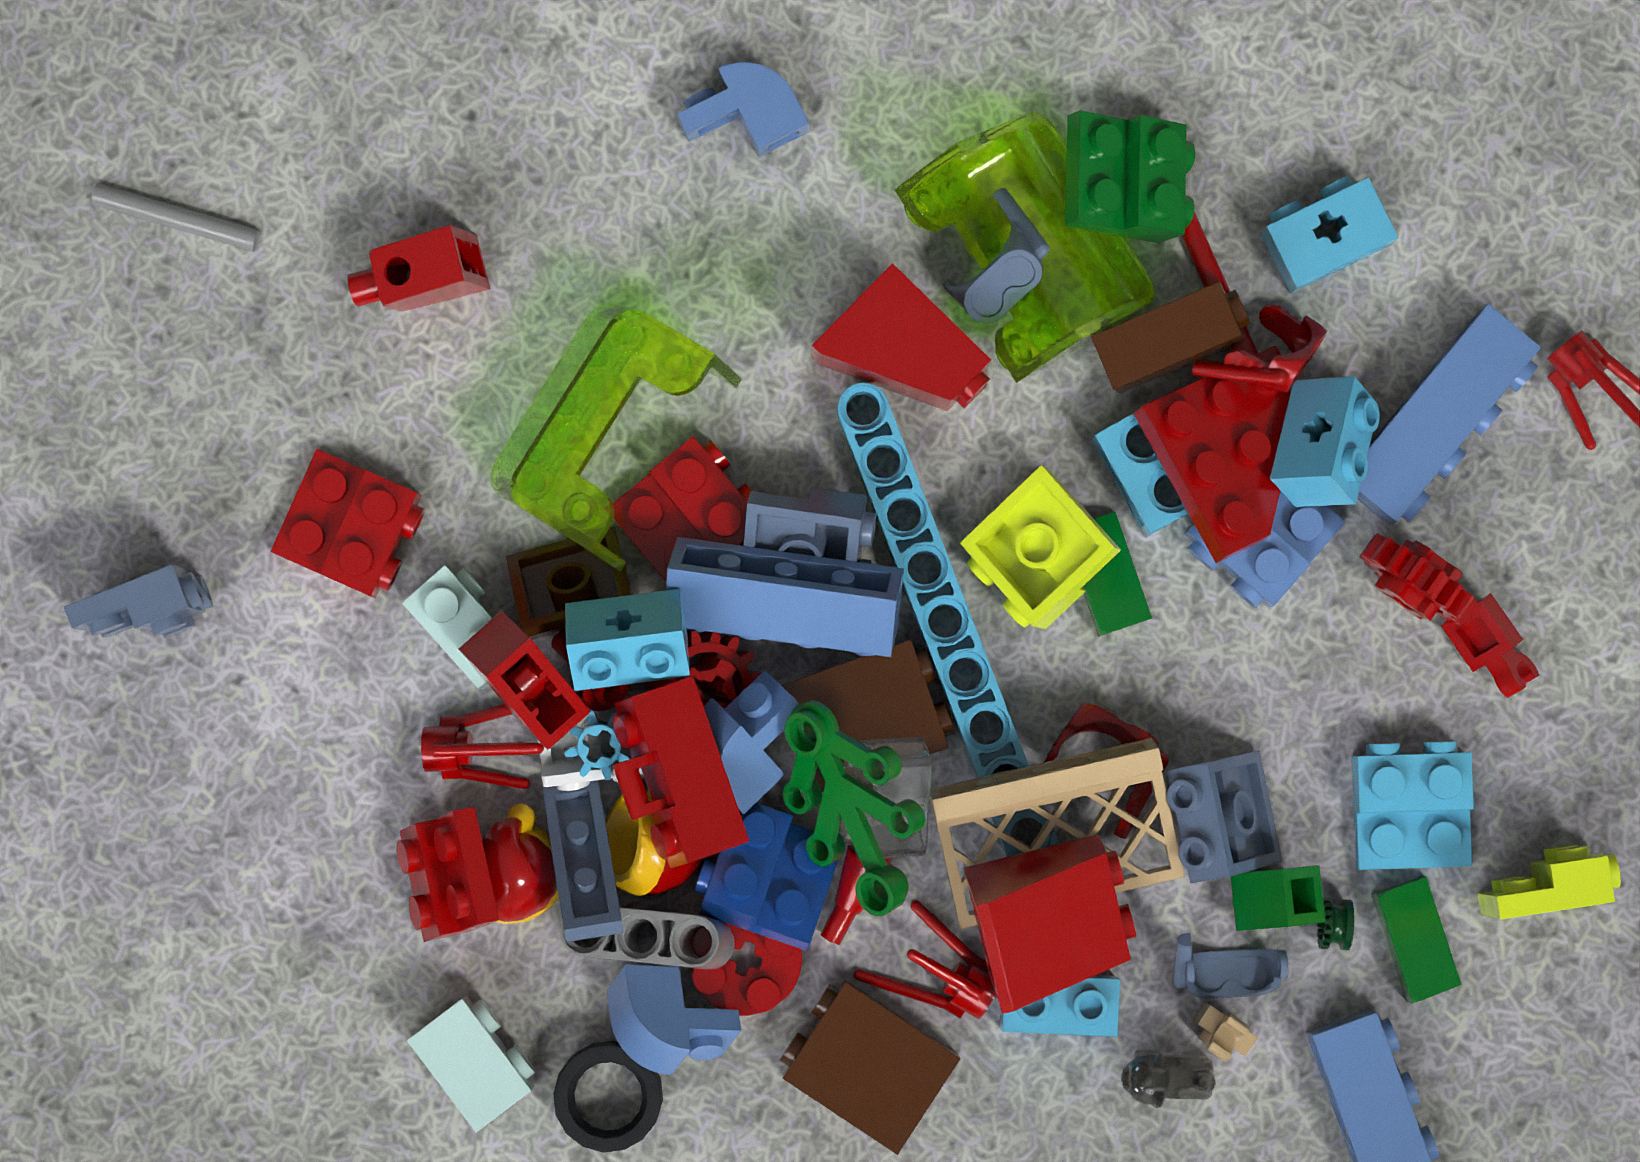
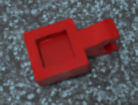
[1441,593,1539,698]

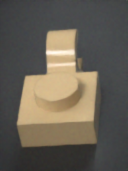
[1193,1002,1258,1062]

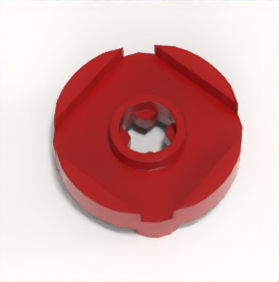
[690,917,802,1016]

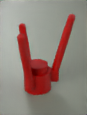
[1547,330,1640,450]
[421,704,544,789]
[853,900,996,1019]

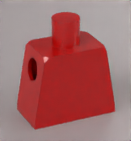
[347,225,491,312]

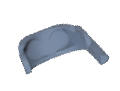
[943,188,1049,324]
[1172,933,1288,999]

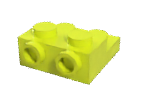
[960,465,1121,630]
[1477,844,1621,920]

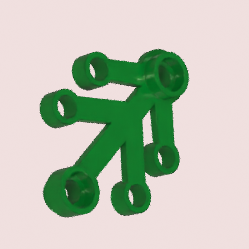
[783,700,926,916]

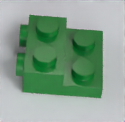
[1065,110,1196,244]

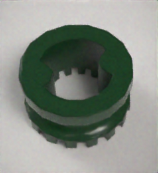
[1317,898,1355,950]

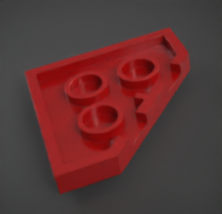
[1134,345,1293,563]

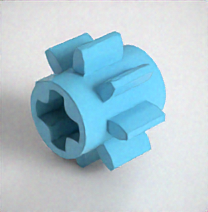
[564,709,631,780]

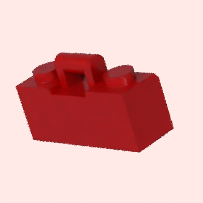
[612,676,750,868]

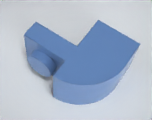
[677,62,809,157]
[704,671,799,814]
[607,964,742,1075]

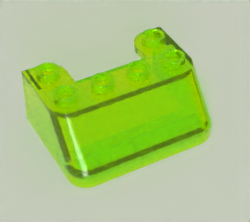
[894,112,1154,383]
[491,303,742,571]

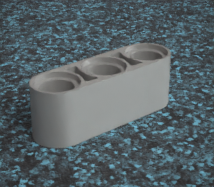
[560,908,735,970]

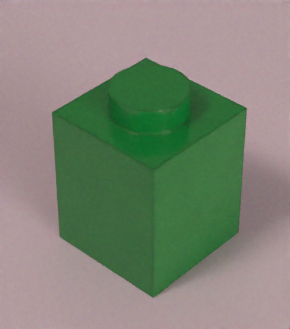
[1230,865,1326,931]

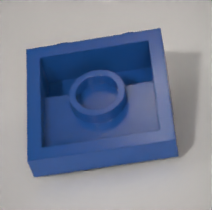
[694,803,838,951]

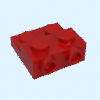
[606,436,752,582]
[270,449,425,599]
[396,807,500,942]

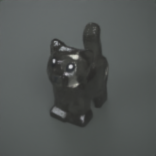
[1121,1049,1216,1108]

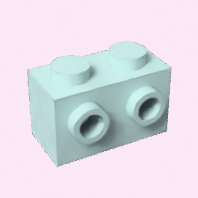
[402,565,502,690]
[407,996,536,1133]

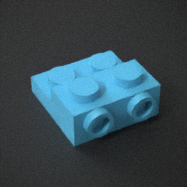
[1352,741,1474,870]

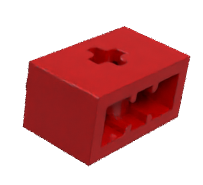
[458,611,591,750]

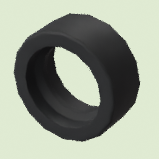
[553,1041,663,1153]

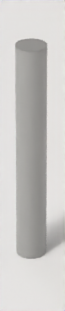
[91,183,260,252]

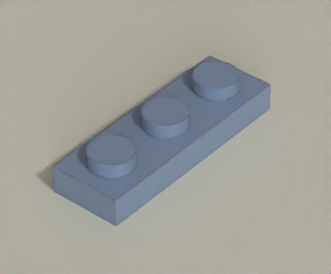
[542,780,623,942]

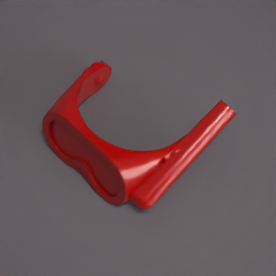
[1192,303,1328,393]
[1043,703,1169,839]

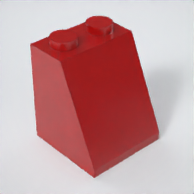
[811,263,991,411]
[964,834,1136,1014]

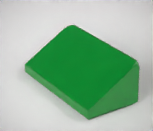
[1083,512,1152,637]
[1371,876,1462,1004]

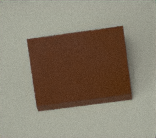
[506,526,634,640]

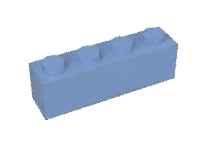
[1357,304,1541,525]
[666,537,904,657]
[1306,1009,1439,1162]

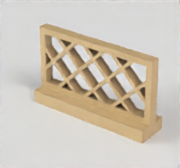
[928,738,1185,929]

